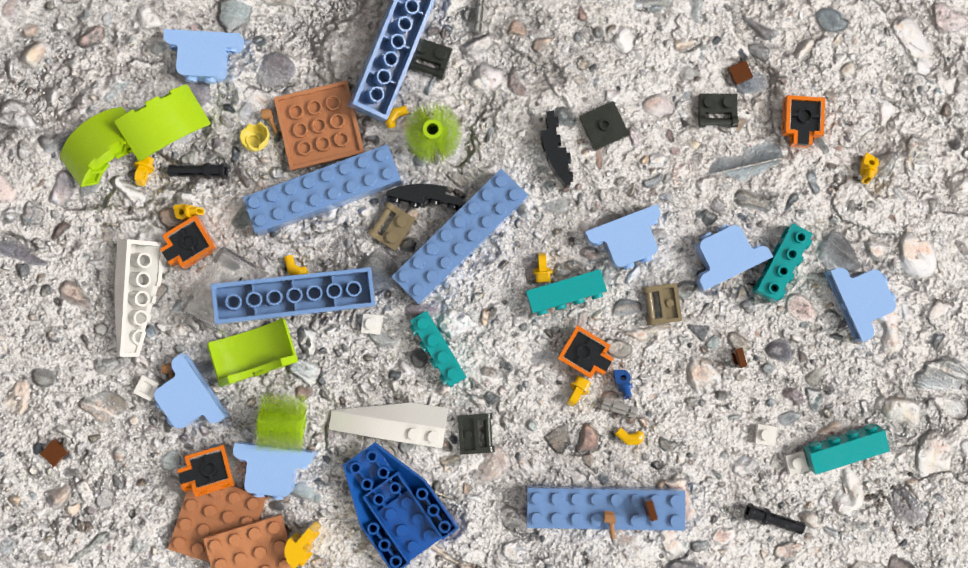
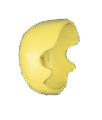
[239,122,270,152]

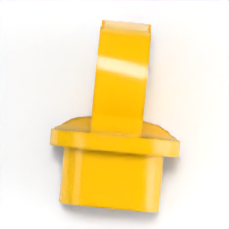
[859,153,879,184]
[134,157,154,187]
[173,204,205,220]
[533,252,553,283]
[566,376,591,407]

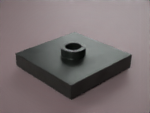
[579,101,630,151]

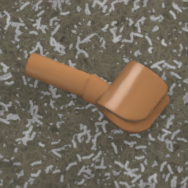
[261,108,279,134]
[161,363,175,380]
[603,511,616,539]

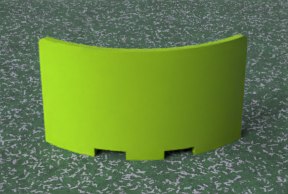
[114,84,211,161]
[60,107,133,187]
[207,318,298,387]

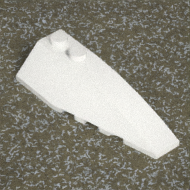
[114,239,164,357]
[329,402,449,448]

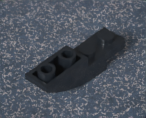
[540,110,573,188]
[386,184,464,211]

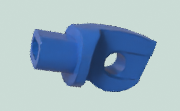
[613,370,633,399]

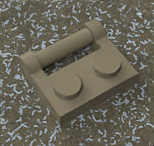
[367,201,416,251]
[642,283,682,326]

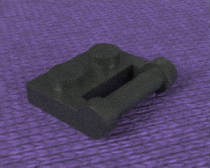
[408,38,453,80]
[698,93,739,128]
[458,413,495,455]

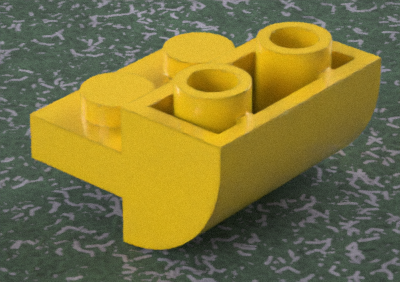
[285,521,321,568]

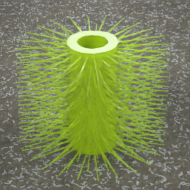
[403,100,462,163]
[254,392,308,454]

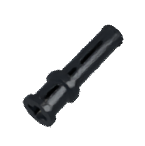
[167,163,228,180]
[744,503,806,535]

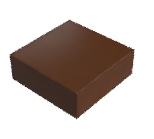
[727,60,753,86]
[731,348,747,368]
[40,439,70,467]
[642,497,658,522]

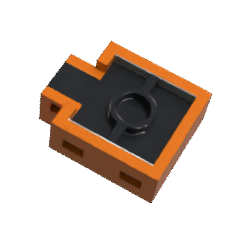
[781,95,825,148]
[160,215,219,269]
[557,325,614,378]
[177,445,235,497]

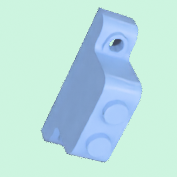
[163,29,244,84]
[584,204,661,270]
[696,224,773,292]
[824,267,896,342]
[154,353,229,429]
[233,441,315,500]

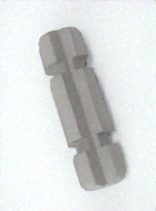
[474,0,487,34]
[600,398,638,418]

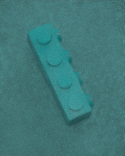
[752,223,813,302]
[525,269,607,316]
[409,310,467,387]
[803,424,890,475]

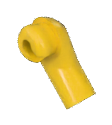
[384,105,408,128]
[283,255,308,275]
[615,427,645,445]

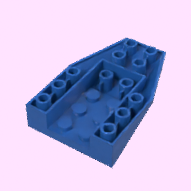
[343,442,459,568]

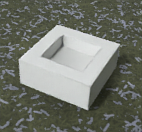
[361,314,383,335]
[133,375,161,401]
[753,424,777,446]
[783,451,809,475]

